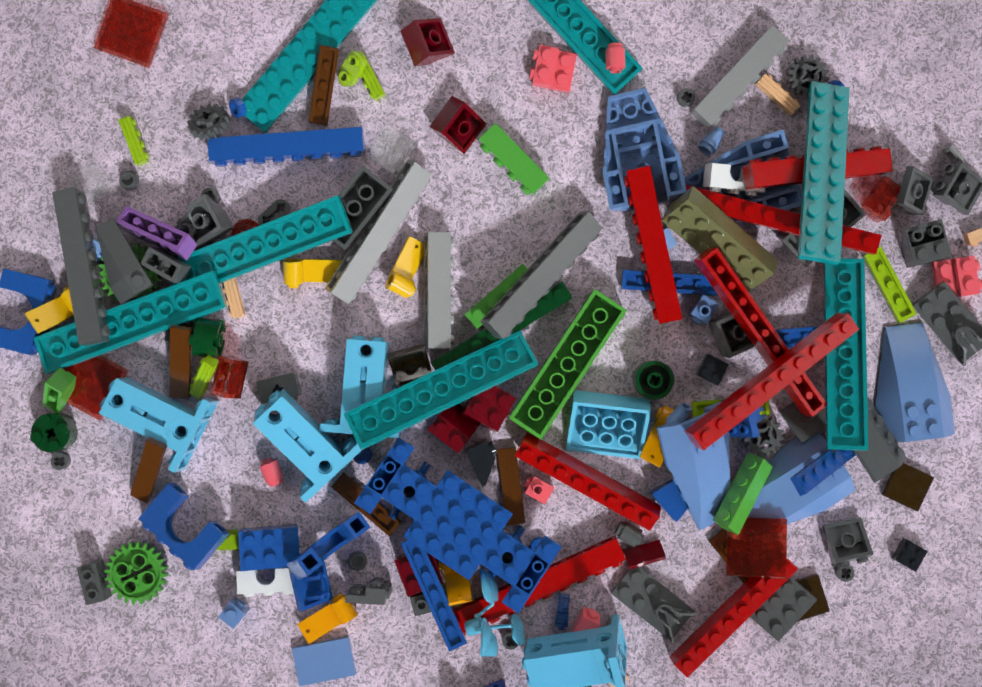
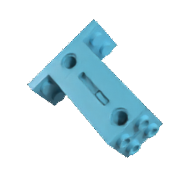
[320,335,401,438]
[99,377,219,473]
[253,389,362,503]
[522,614,627,687]

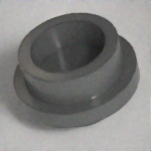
[119,171,139,190]
[348,551,367,571]

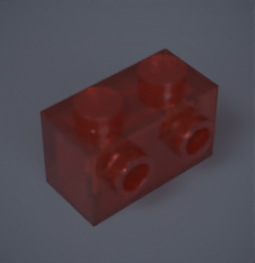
[860,176,901,223]
[211,356,249,399]

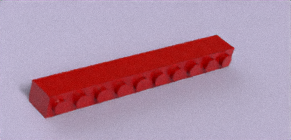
[686,185,882,255]
[694,248,827,417]
[684,313,859,450]
[453,536,626,636]

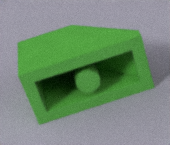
[42,368,76,414]

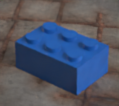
[238,524,299,571]

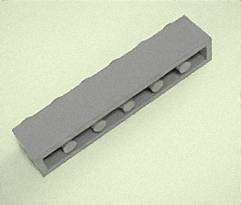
[691,25,790,128]
[424,232,454,348]

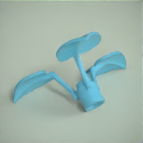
[465,569,526,657]

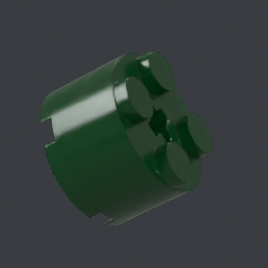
[189,318,226,358]
[633,361,674,400]
[30,412,78,452]

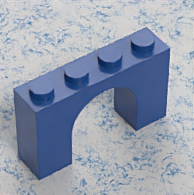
[0,268,56,355]
[138,483,230,570]
[287,512,370,580]

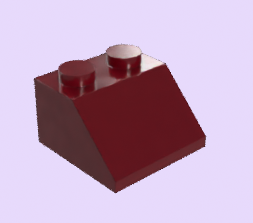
[400,18,455,66]
[429,96,487,154]
[428,404,480,453]

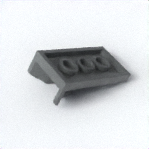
[912,281,982,366]
[610,567,697,644]

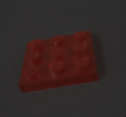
[94,0,169,69]
[63,355,129,421]
[726,517,787,579]

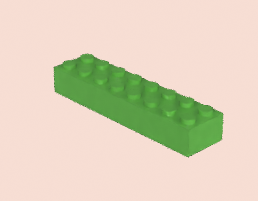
[508,289,627,439]

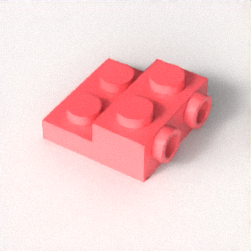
[529,45,577,93]
[931,256,982,297]

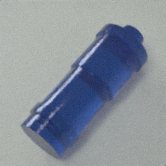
[555,593,571,630]

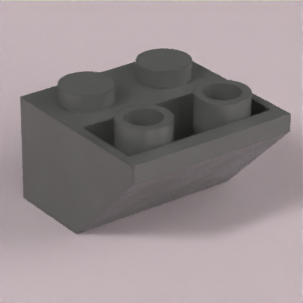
[901,219,952,268]

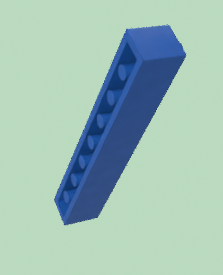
[207,127,365,167]

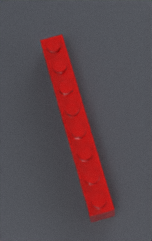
[742,146,893,190]
[624,165,682,324]
[515,432,661,531]
[669,550,798,678]

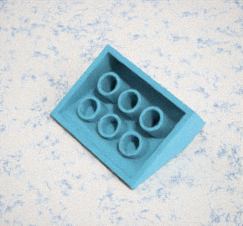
[566,390,651,459]

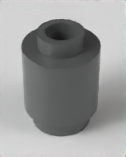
[614,521,644,547]

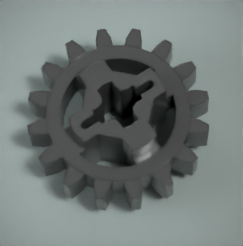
[786,55,829,98]
[187,104,230,141]
[741,415,784,457]

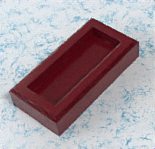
[623,539,666,570]

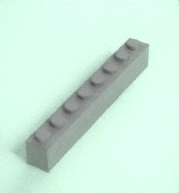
[325,159,432,304]

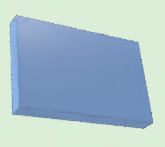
[292,636,356,686]

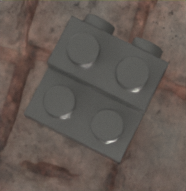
[933,162,982,215]
[897,166,933,215]
[822,517,873,568]
[345,577,392,605]

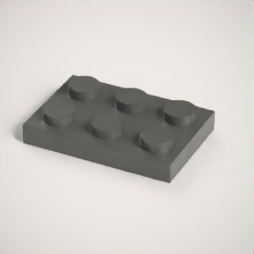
[750,576,817,642]

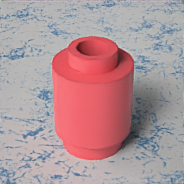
[605,43,625,73]
[259,457,284,487]

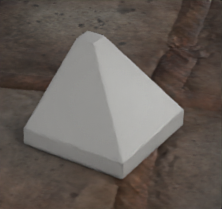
[943,142,965,162]

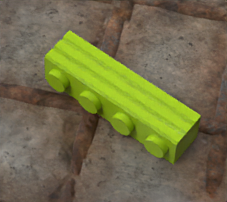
[353,51,386,101]
[118,116,150,166]
[189,355,219,399]

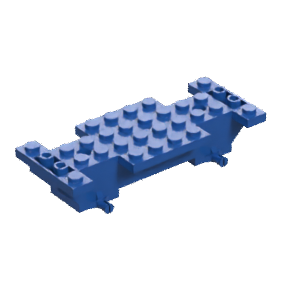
[354,437,562,614]

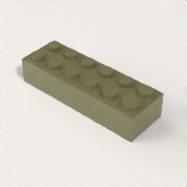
[662,186,778,292]

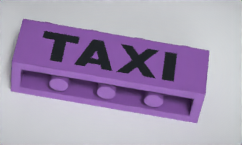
[116,206,197,260]

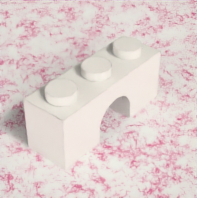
[703,163,765,196]
[236,567,293,597]

